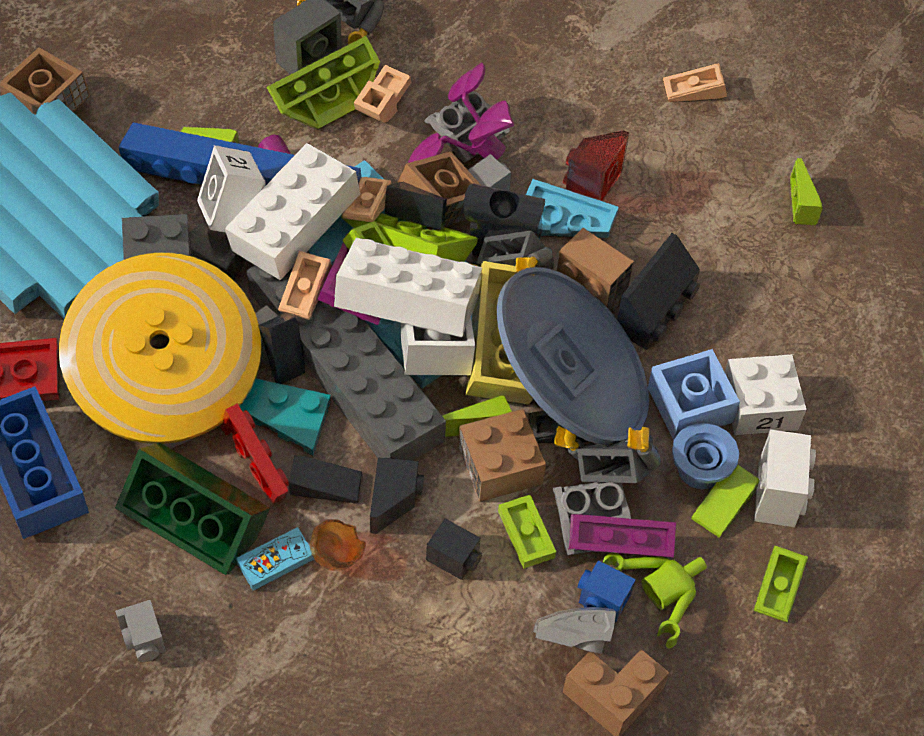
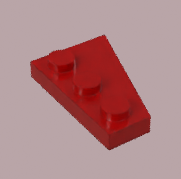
[220,403,289,504]

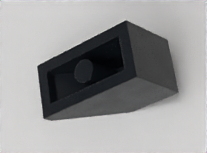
[370,457,424,534]

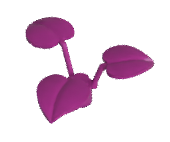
[408,62,514,163]

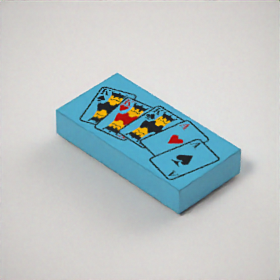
[236,527,315,591]

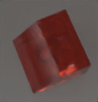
[563,130,630,201]

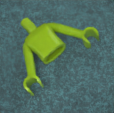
[603,553,707,648]

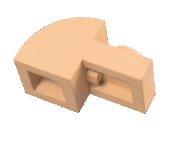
[354,65,411,123]

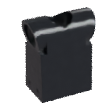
[464,184,545,256]

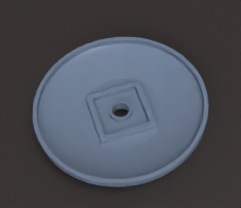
[497,267,649,445]

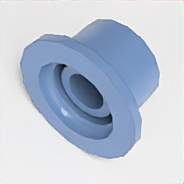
[672,423,739,489]

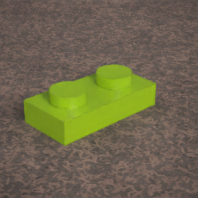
[498,495,556,569]

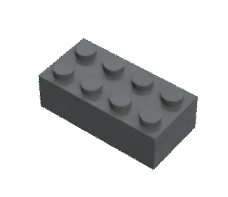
[122,214,191,349]

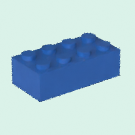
[0,386,89,539]

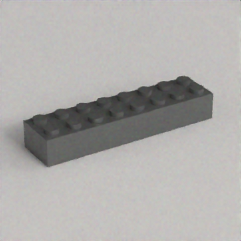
[247,251,446,461]

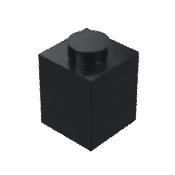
[426,518,482,580]

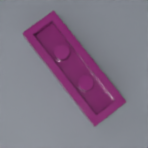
[569,514,676,558]

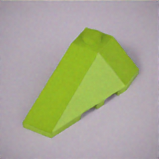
[341,213,478,262]

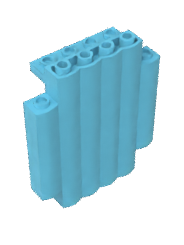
[0,92,159,319]

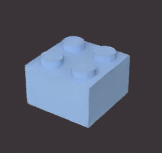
[648,349,740,440]

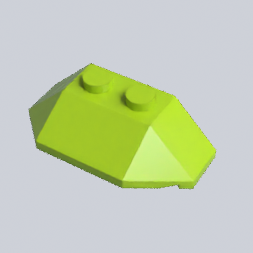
[267,36,380,129]

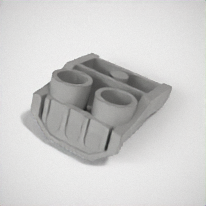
[425,91,510,163]
[553,482,631,555]
[533,607,616,654]

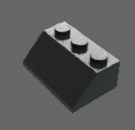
[617,233,700,350]

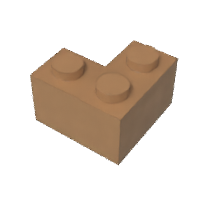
[563,649,669,736]

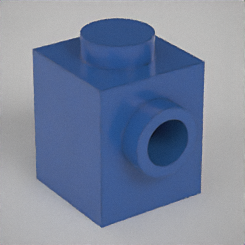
[577,560,636,622]

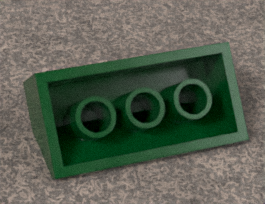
[115,443,270,575]

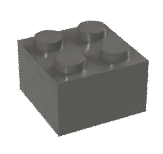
[273,0,342,75]

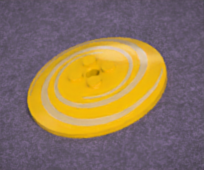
[59,253,261,444]

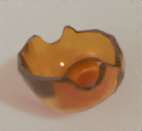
[309,519,366,571]

